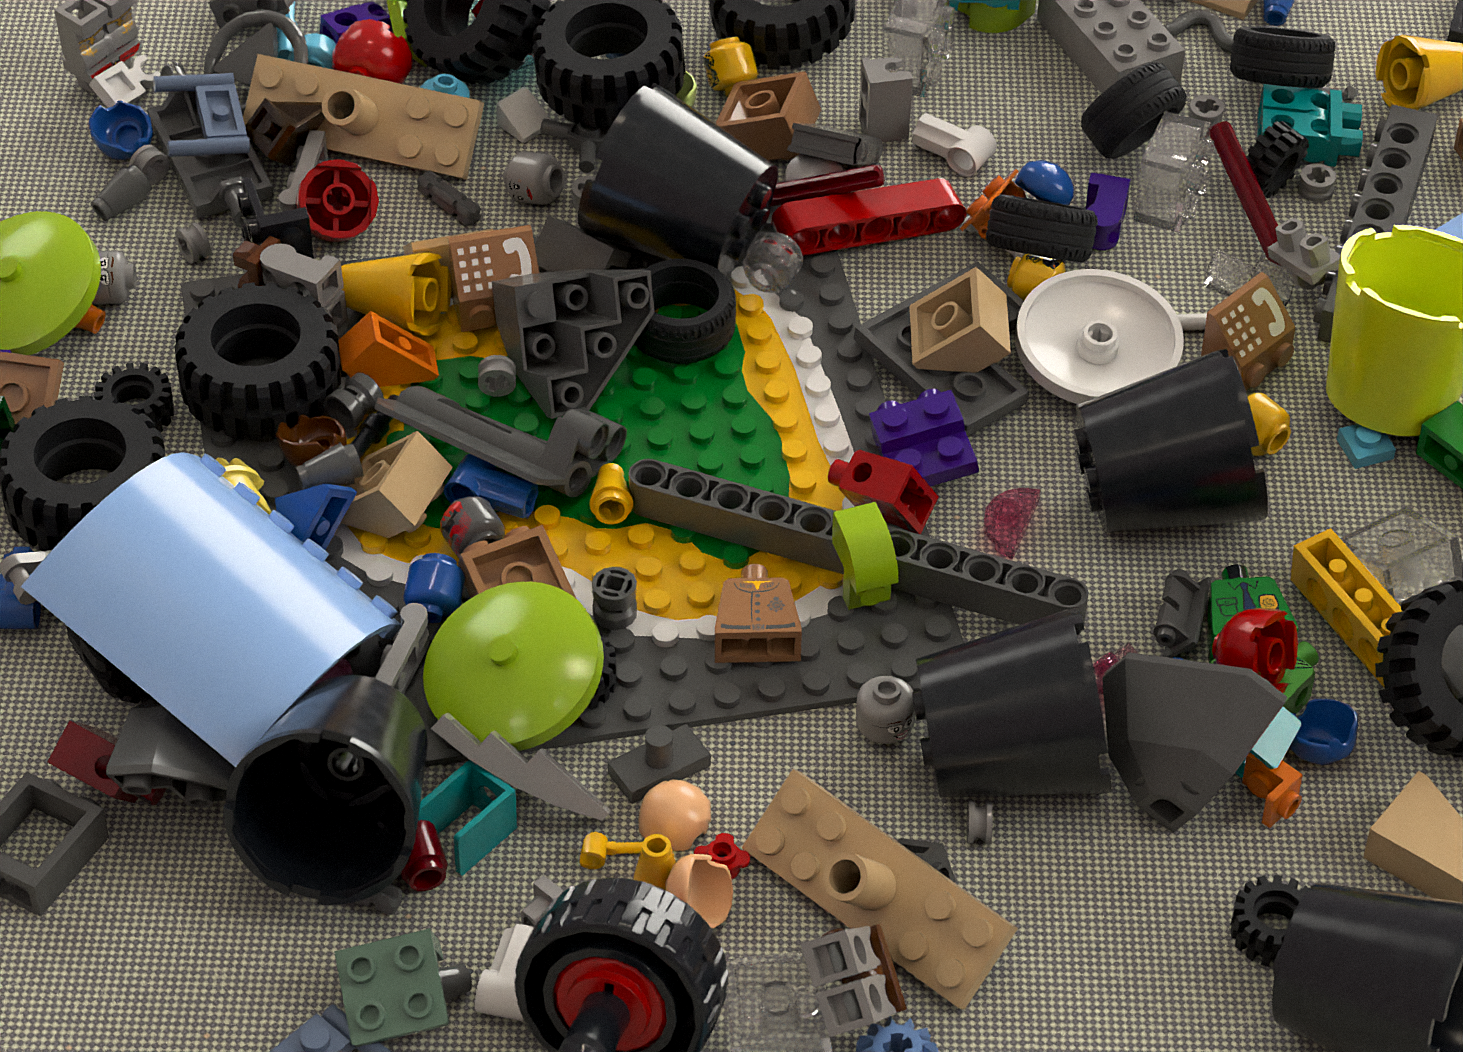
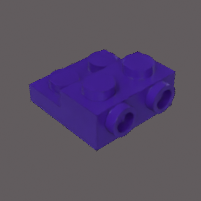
[869,389,979,487]

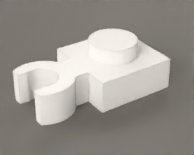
[89,55,160,108]

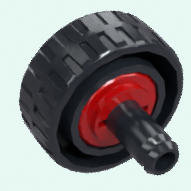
[514,878,729,1052]

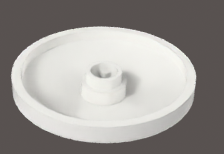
[1015,269,1184,404]

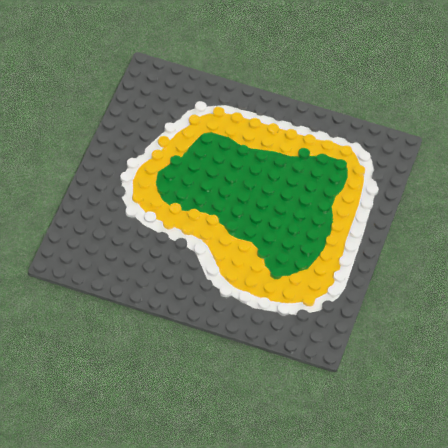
[181,205,964,767]

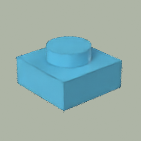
[1336,424,1396,469]

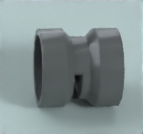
[324,372,384,431]
[592,567,637,630]

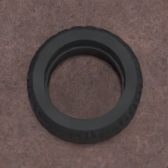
[1230,26,1336,88]
[1081,62,1187,159]
[986,194,1098,262]
[634,259,736,364]

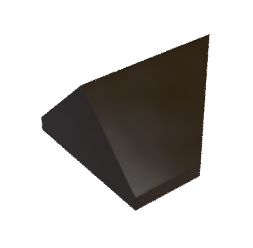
[245,98,325,166]

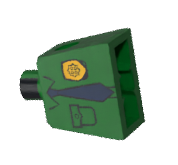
[1206,564,1298,663]

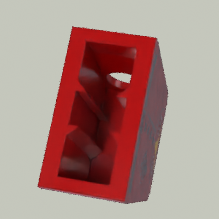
[828,449,939,535]

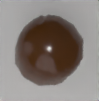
[276,415,347,467]

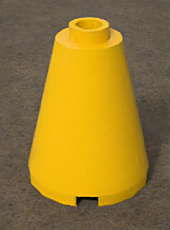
[1375,35,1463,110]
[341,252,452,336]

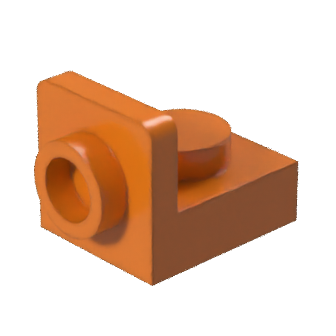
[1242,752,1303,828]

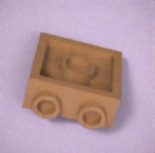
[457,525,576,598]

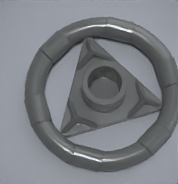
[203,9,308,116]

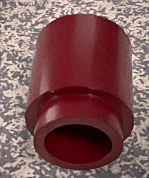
[401,820,448,891]

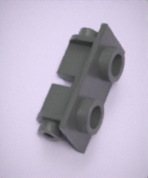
[1153,569,1212,658]

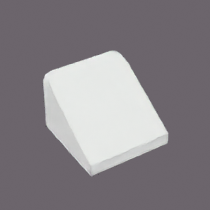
[496,87,551,144]

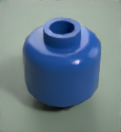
[403,553,466,623]

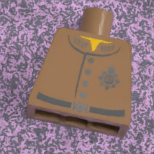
[715,564,802,663]

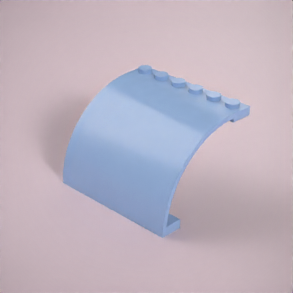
[21,452,402,767]

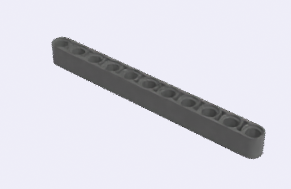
[628,459,1089,633]

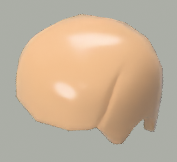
[638,779,711,851]
[665,854,733,928]

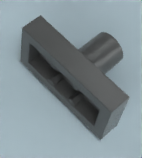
[608,724,711,804]

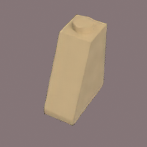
[1363,771,1463,902]

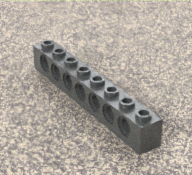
[1313,104,1438,343]

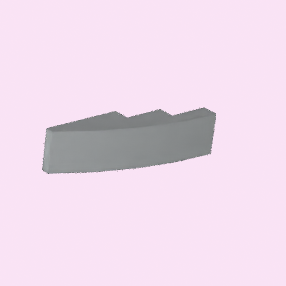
[431,713,611,821]

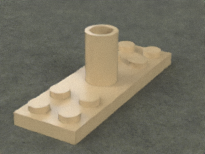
[243,54,484,180]
[741,769,1018,1010]

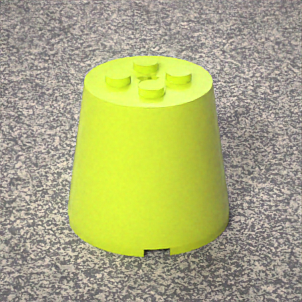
[1326,225,1463,436]

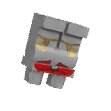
[54,0,142,94]

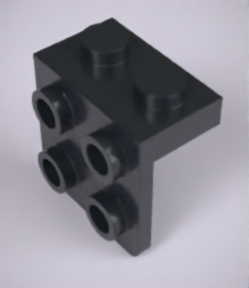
[237,177,314,259]

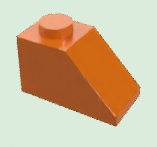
[338,311,439,387]

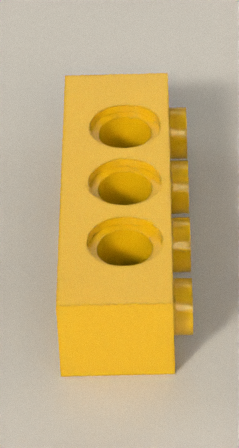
[1290,528,1402,688]

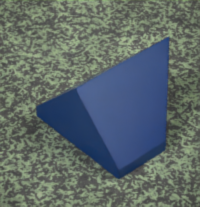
[275,484,357,550]

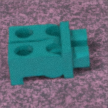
[1257,84,1363,167]

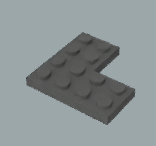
[853,262,1029,436]

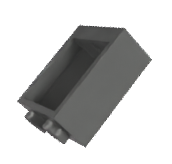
[0,772,109,917]

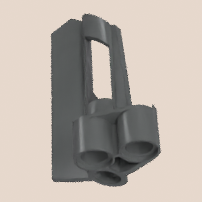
[375,386,627,497]

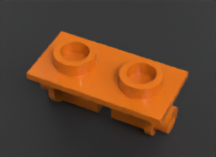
[960,169,1026,240]

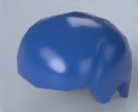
[89,100,154,160]
[1015,160,1074,205]
[1289,699,1358,765]

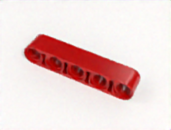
[771,178,967,256]

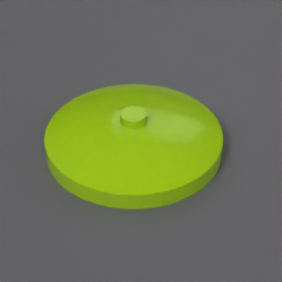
[0,211,101,355]
[423,582,604,751]

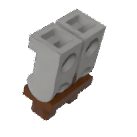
[233,236,348,330]
[800,924,907,1037]

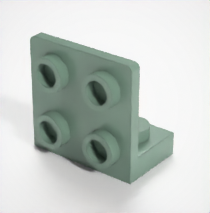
[334,928,449,1047]

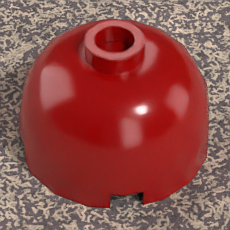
[332,19,412,84]
[296,159,379,243]
[1212,608,1298,693]

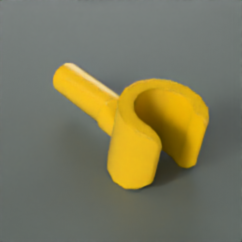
[579,832,643,869]

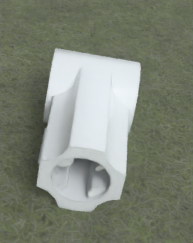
[912,113,997,177]
[475,924,533,1022]

